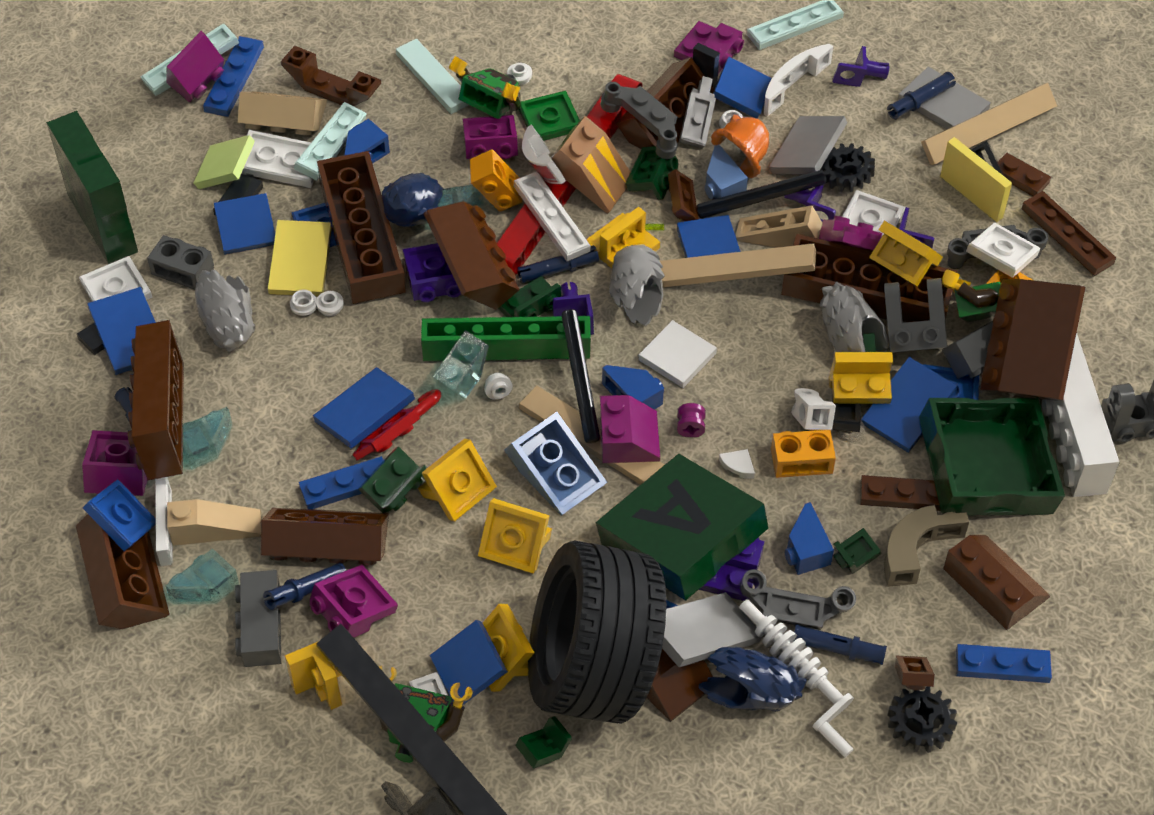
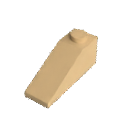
[735,206,822,248]
[167,499,261,546]

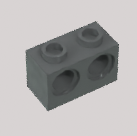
[147,235,214,290]

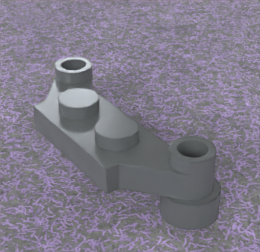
[600,82,678,159]
[947,225,1048,269]
[740,570,856,630]

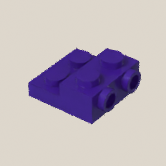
[403,243,461,302]
[699,537,765,601]

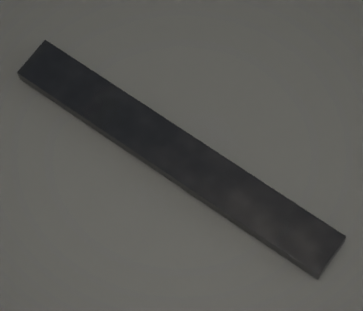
[316,624,507,815]

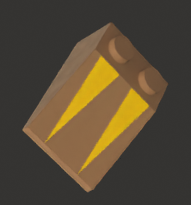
[551,116,631,214]

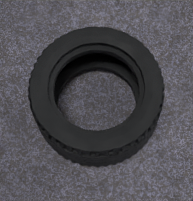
[528,540,667,724]

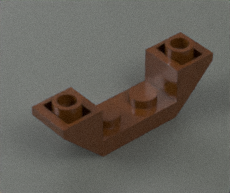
[281,46,381,106]

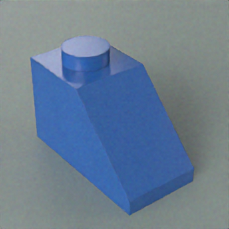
[345,118,390,164]
[602,365,664,410]
[784,502,834,575]

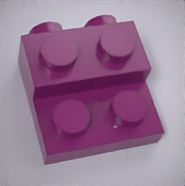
[674,21,744,74]
[463,115,518,159]
[819,216,882,251]
[310,565,398,638]

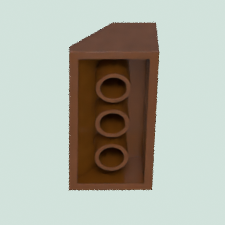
[616,57,718,149]
[424,201,519,310]
[261,507,389,565]
[76,514,170,629]

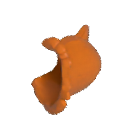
[711,114,769,179]

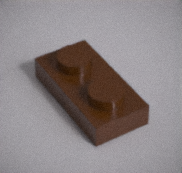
[998,153,1051,196]
[668,169,699,221]
[895,655,935,690]

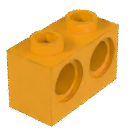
[470,149,522,212]
[771,430,836,478]

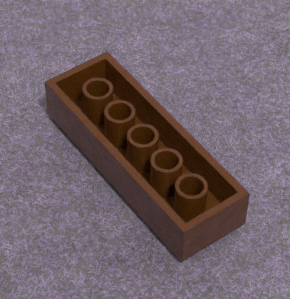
[317,151,406,304]
[781,234,957,322]
[127,320,184,481]

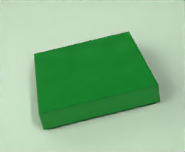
[519,90,580,141]

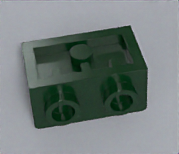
[625,146,679,200]
[498,276,561,317]
[358,446,428,513]

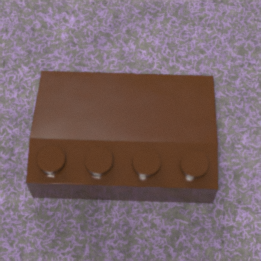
[980,279,1086,401]

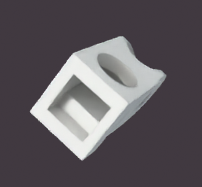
[791,388,836,430]

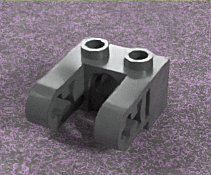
[884,278,948,352]
[1101,380,1154,442]

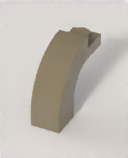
[884,505,969,587]

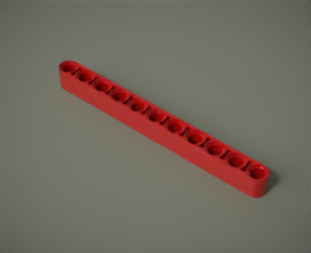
[497,74,643,276]

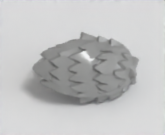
[609,244,665,326]
[195,270,255,352]
[820,282,889,352]

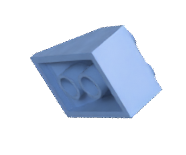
[504,412,608,516]

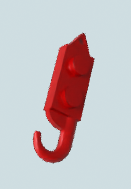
[353,389,441,461]

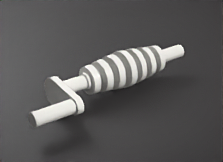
[739,599,854,758]

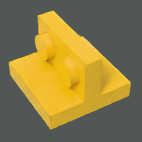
[586,207,660,268]
[869,220,943,286]
[829,352,893,404]
[418,438,497,521]
[478,498,552,574]
[483,604,535,692]
[285,641,342,710]

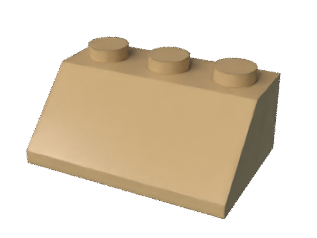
[237,91,327,135]

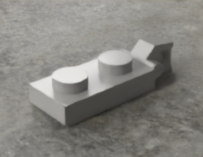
[679,76,716,148]

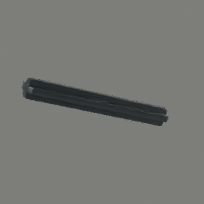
[697,170,826,218]
[562,309,600,443]

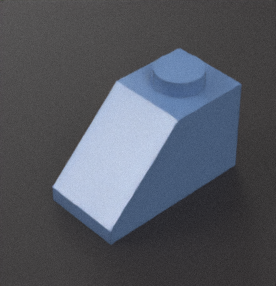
[705,145,748,199]

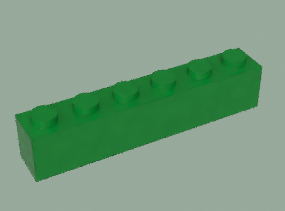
[421,316,591,361]

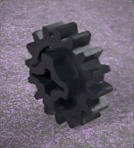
[820,143,875,192]
[887,686,957,753]

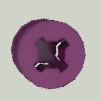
[677,403,706,438]

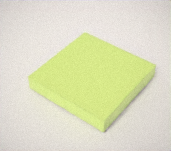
[193,135,255,189]

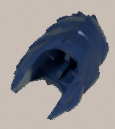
[382,173,444,227]
[699,647,807,712]

